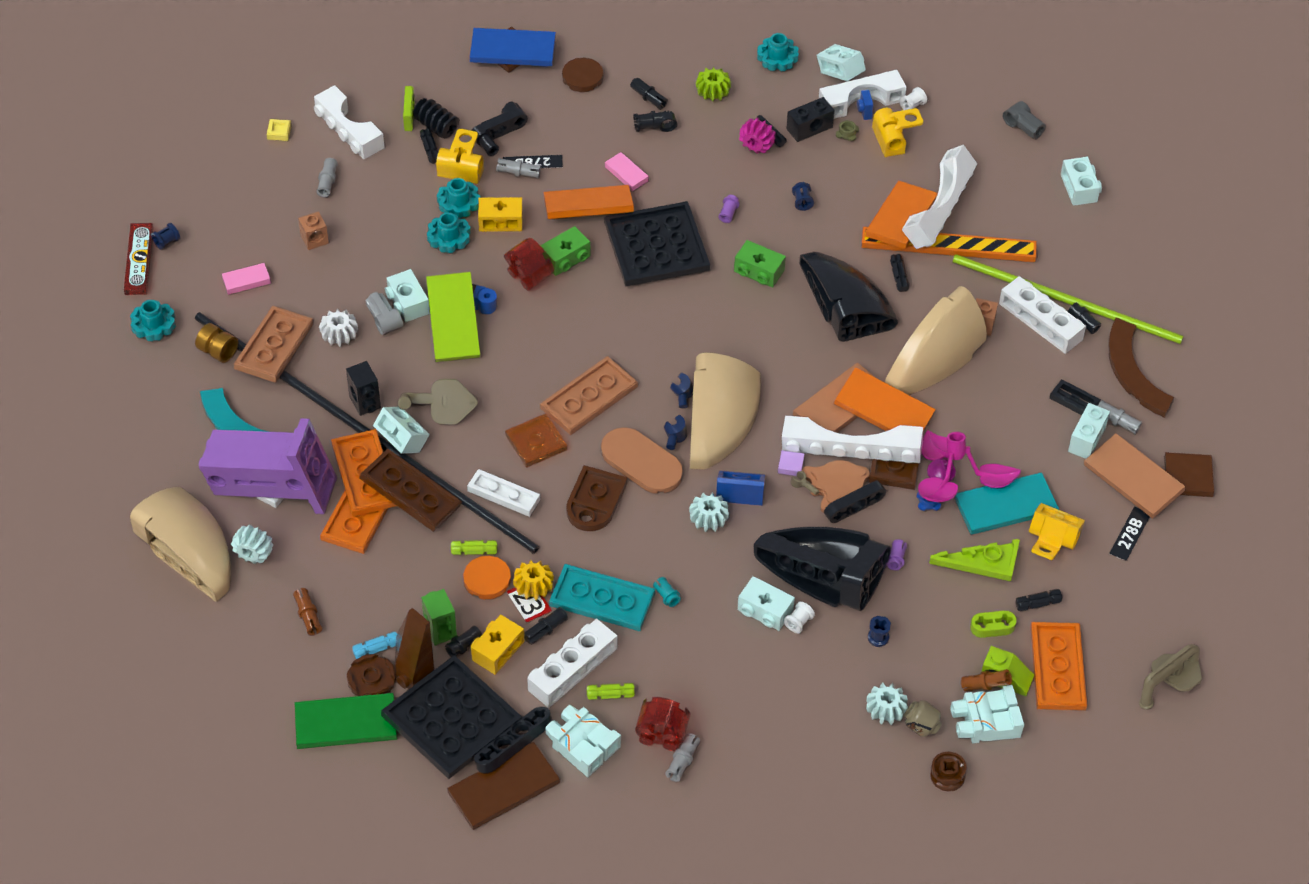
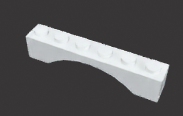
[902,144,977,249]
[782,416,923,463]

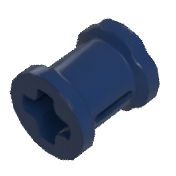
[792,182,814,211]
[151,223,180,250]
[868,616,891,647]

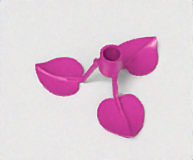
[918,430,1021,502]

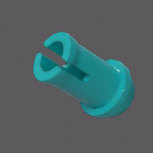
[653,577,681,607]

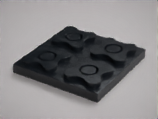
[604,201,710,287]
[381,655,522,779]

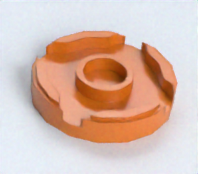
[463,556,511,600]

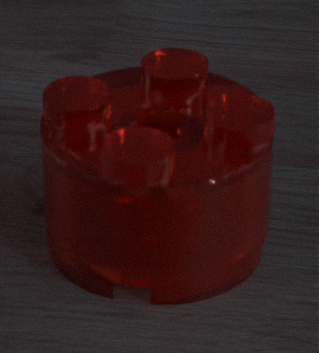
[504,238,554,291]
[635,697,691,751]

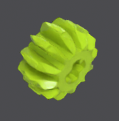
[696,67,731,101]

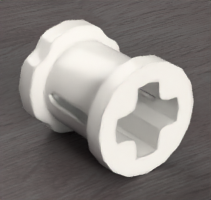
[899,87,927,110]
[784,601,815,634]

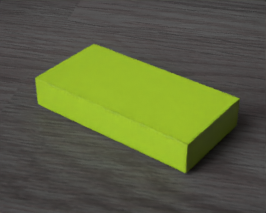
[403,86,415,131]

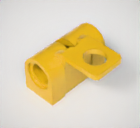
[872,108,923,157]
[436,129,484,184]
[1029,503,1085,560]

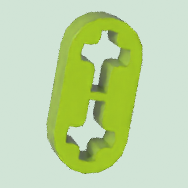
[970,611,1017,638]

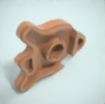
[802,460,870,513]

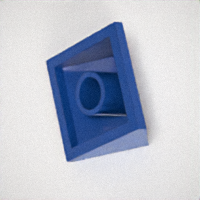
[716,471,765,506]

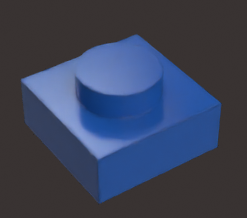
[857,90,873,120]

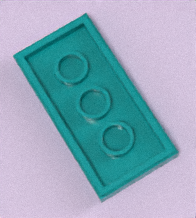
[954,472,1059,535]
[549,564,655,631]

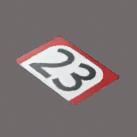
[507,588,552,622]

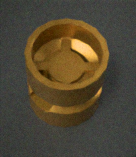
[195,323,238,363]

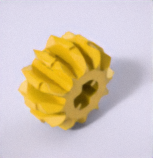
[513,560,554,600]

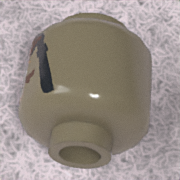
[904,700,942,737]

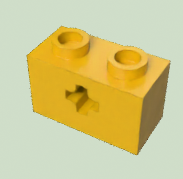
[478,197,523,232]
[471,614,525,675]

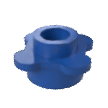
[917,492,941,511]

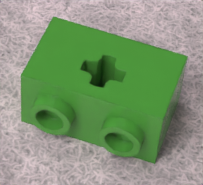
[540,226,591,276]
[734,240,786,288]
[421,589,457,646]

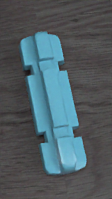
[352,631,397,659]

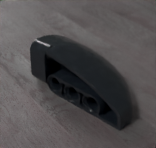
[754,527,891,611]

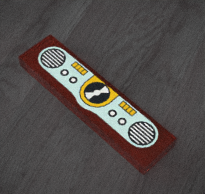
[124,223,153,295]

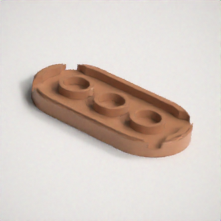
[601,428,682,494]

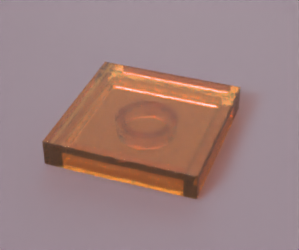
[505,413,567,468]

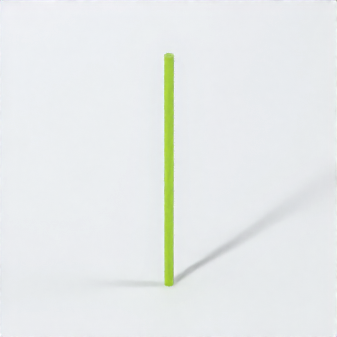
[953,254,1184,344]

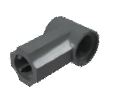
[1003,101,1046,139]

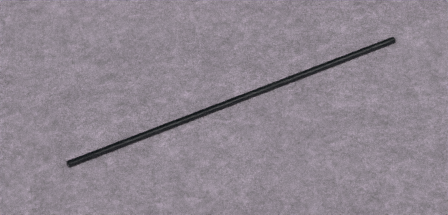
[195,312,539,554]

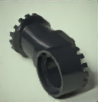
[633,111,677,132]

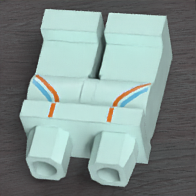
[950,685,1024,744]
[546,705,621,778]

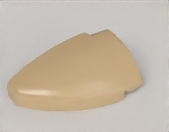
[690,353,761,469]
[130,487,231,602]

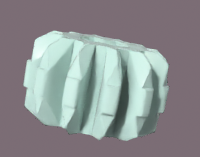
[689,492,729,532]
[231,525,273,564]
[866,682,908,725]

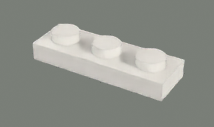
[467,469,540,517]

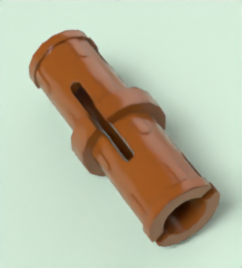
[293,588,322,635]
[961,669,1012,692]

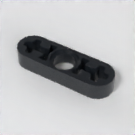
[824,481,887,523]

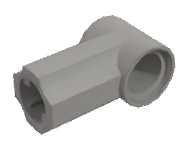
[365,292,403,335]

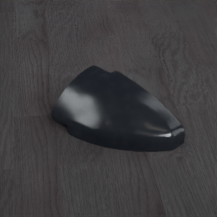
[799,252,898,342]

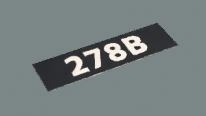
[503,155,563,168]
[1109,506,1150,561]

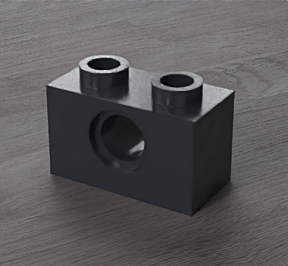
[786,97,835,142]
[346,361,381,416]

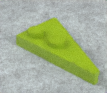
[929,539,1020,581]

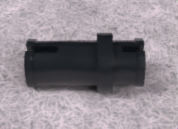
[1068,302,1101,334]
[445,626,482,657]

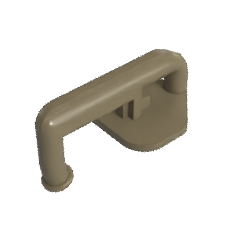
[398,379,478,425]
[1139,644,1202,709]

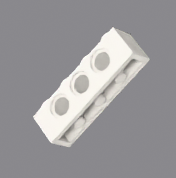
[999,276,1086,354]
[527,618,617,708]

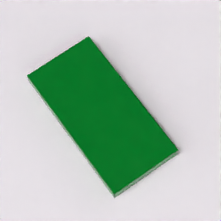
[294,693,397,749]

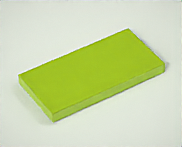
[426,272,480,362]

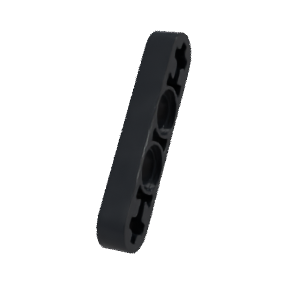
[474,707,552,773]

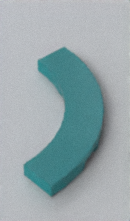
[200,388,269,432]

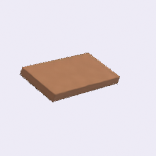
[234,306,313,383]
[540,356,638,435]
[793,363,876,433]
[1084,433,1185,519]

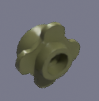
[836,120,859,141]

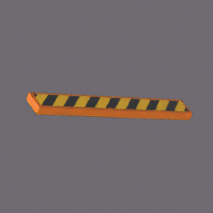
[861,227,1036,262]

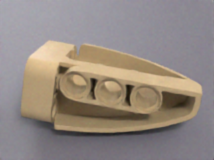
[885,286,987,395]

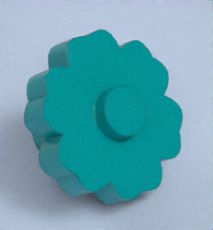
[757,33,799,71]
[437,178,480,218]
[427,212,471,253]
[130,300,176,341]

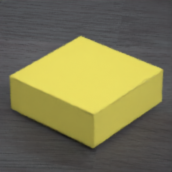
[267,119,291,141]

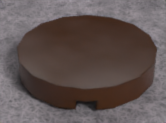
[562,57,603,92]
[347,654,396,696]

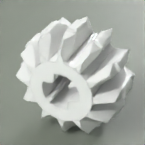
[319,309,358,347]

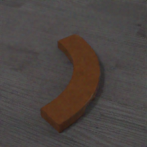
[1109,318,1174,418]

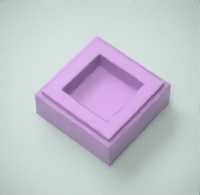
[778,450,804,476]

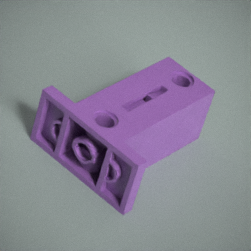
[199,418,337,514]

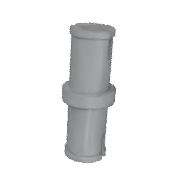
[316,158,338,197]
[496,158,541,179]
[1098,400,1142,434]
[665,733,700,782]

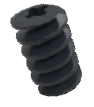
[413,98,460,139]

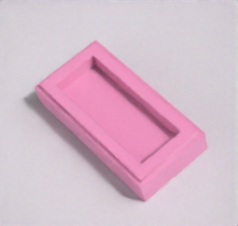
[605,152,649,191]
[222,263,271,295]

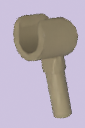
[790,471,819,495]

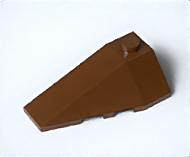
[395,608,434,689]

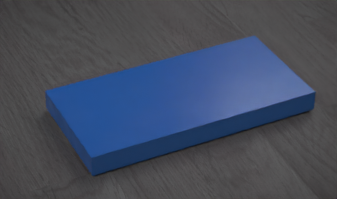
[470,28,556,66]

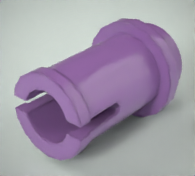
[718,195,740,223]
[887,539,907,570]

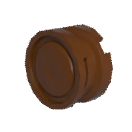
[930,751,967,792]

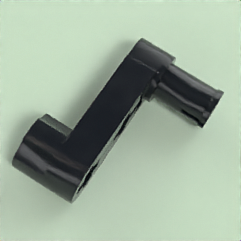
[471,101,528,156]

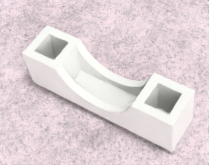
[819,70,906,119]
[314,85,385,159]

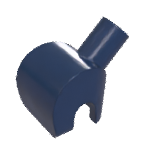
[670,373,693,409]
[664,415,687,450]

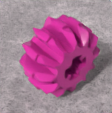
[739,118,776,154]

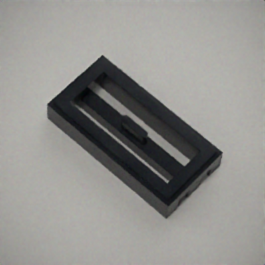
[1049,379,1101,415]

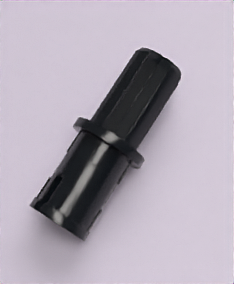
[630,78,668,110]
[524,607,568,645]

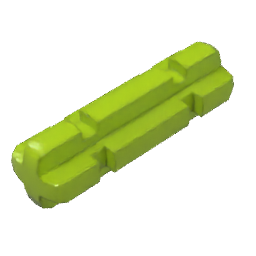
[451,540,497,555]
[586,683,635,700]

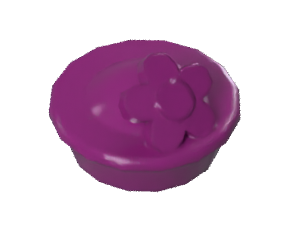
[927,459,956,482]

